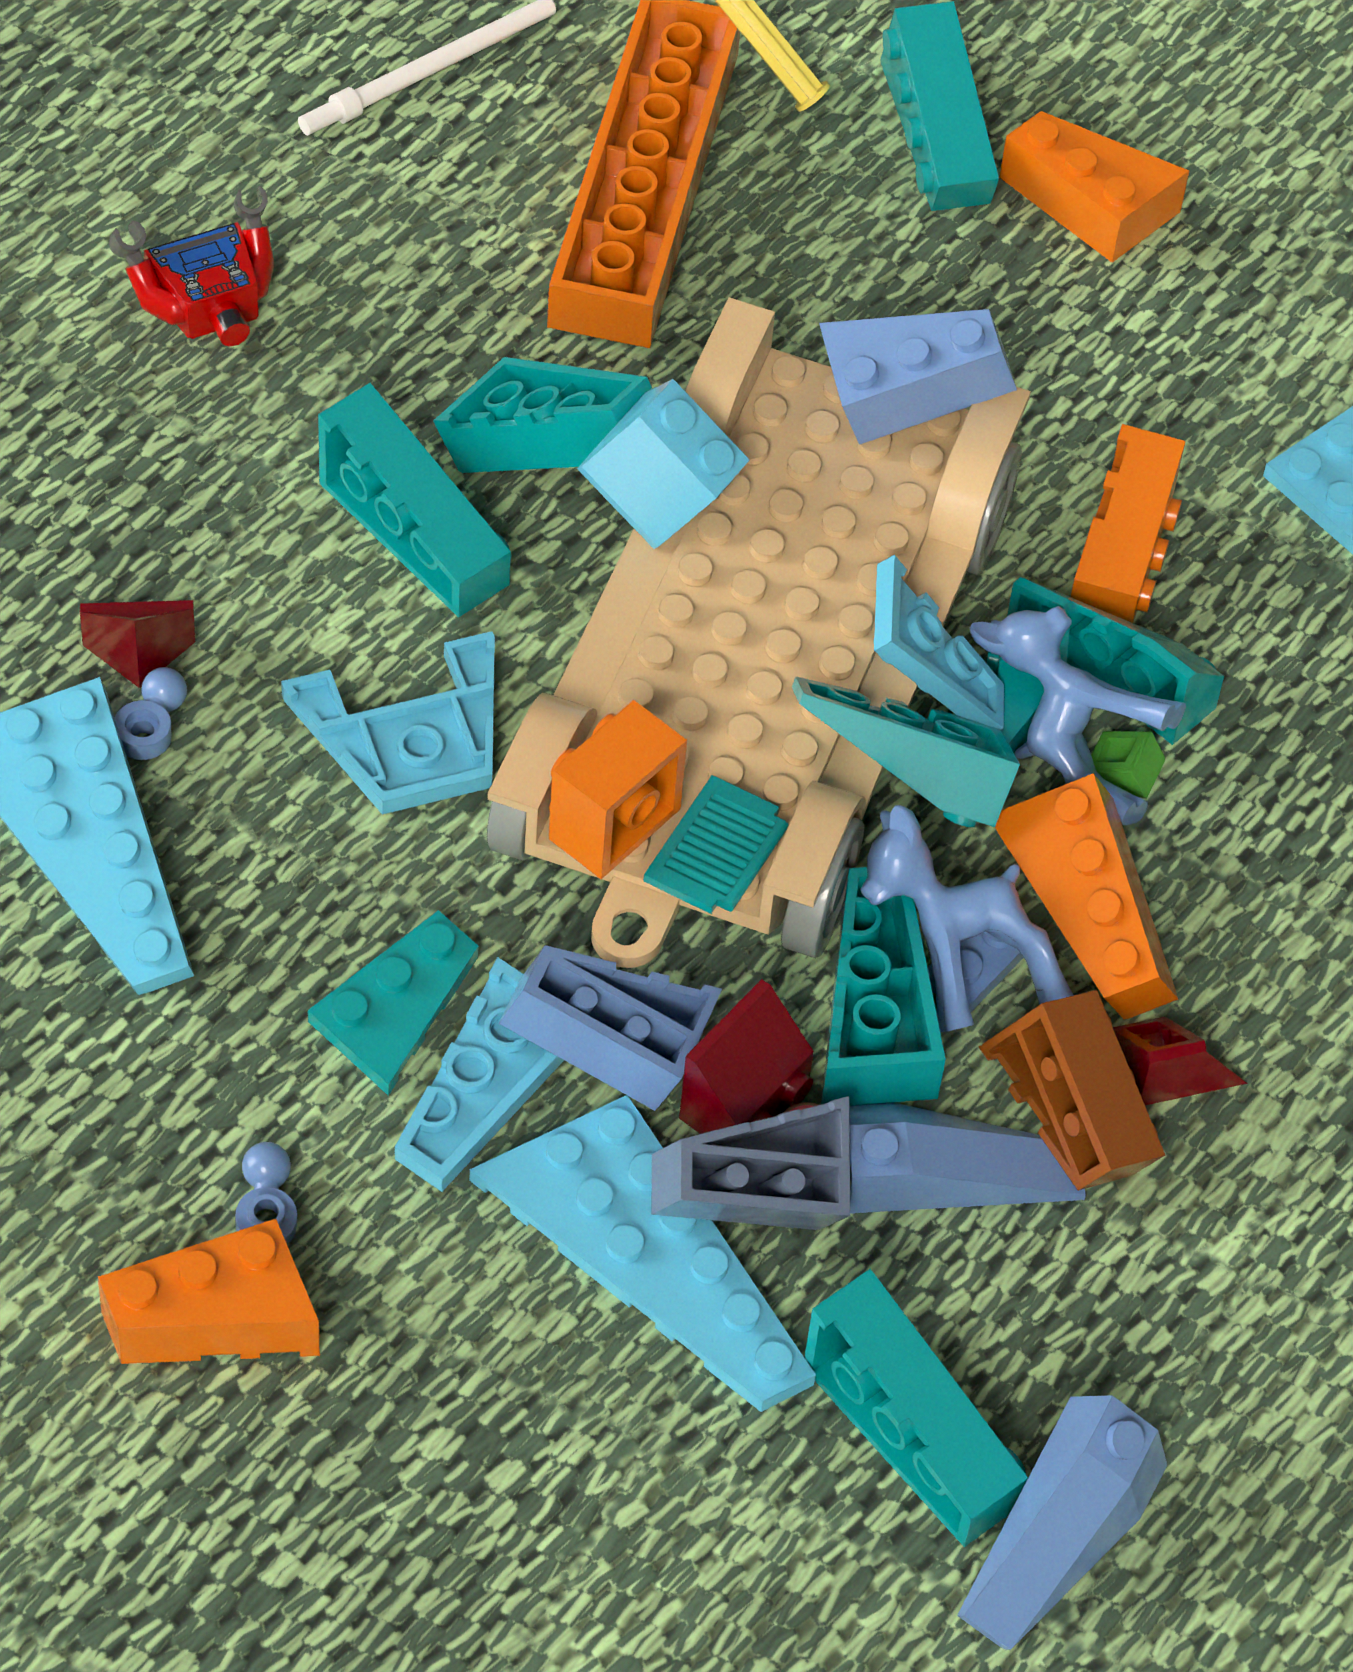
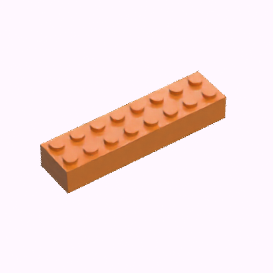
[547,0,740,348]

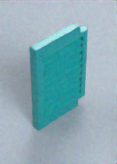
[643,775,789,914]

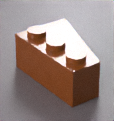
[979,990,1165,1191]

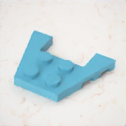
[281,631,495,815]

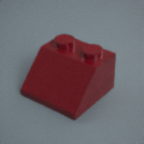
[679,979,814,1134]

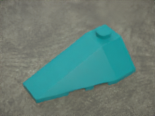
[1007,577,1224,745]
[792,676,1020,828]

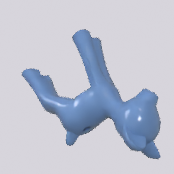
[970,606,1186,825]
[860,805,1073,1033]

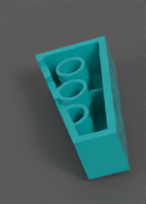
[433,357,653,473]

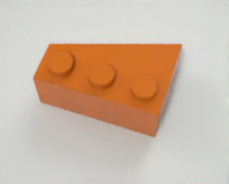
[999,111,1189,263]
[1071,424,1186,623]

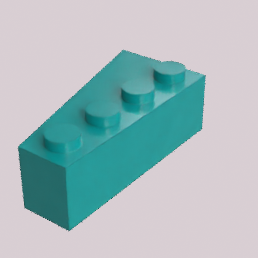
[880,1,999,211]
[318,383,512,618]
[821,867,946,1106]
[804,1268,1028,1547]

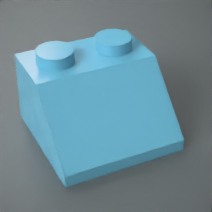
[577,379,749,549]

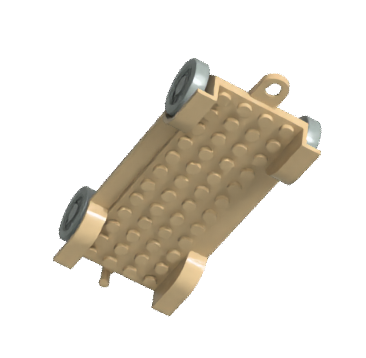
[487,297,1031,968]

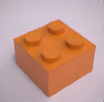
[549,700,687,879]

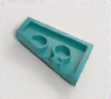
[308,910,479,1096]

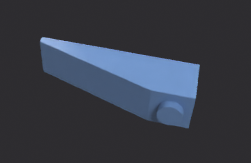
[849,1102,1086,1213]
[957,1395,1167,1650]

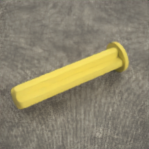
[715,0,830,112]

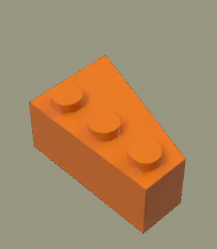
[98,1219,320,1364]

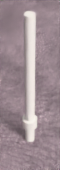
[298,0,556,136]

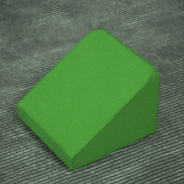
[1091,731,1165,799]

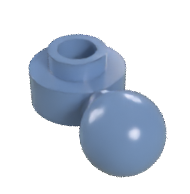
[114,667,187,760]
[235,1142,297,1244]

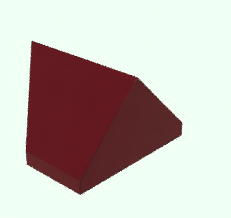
[80,600,195,688]
[1113,1016,1248,1105]

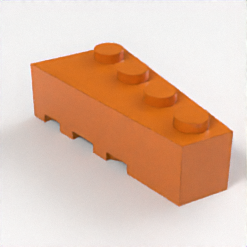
[994,773,1178,1020]

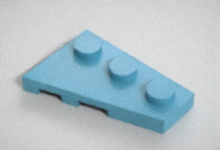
[874,554,1004,730]

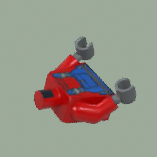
[109,186,274,347]

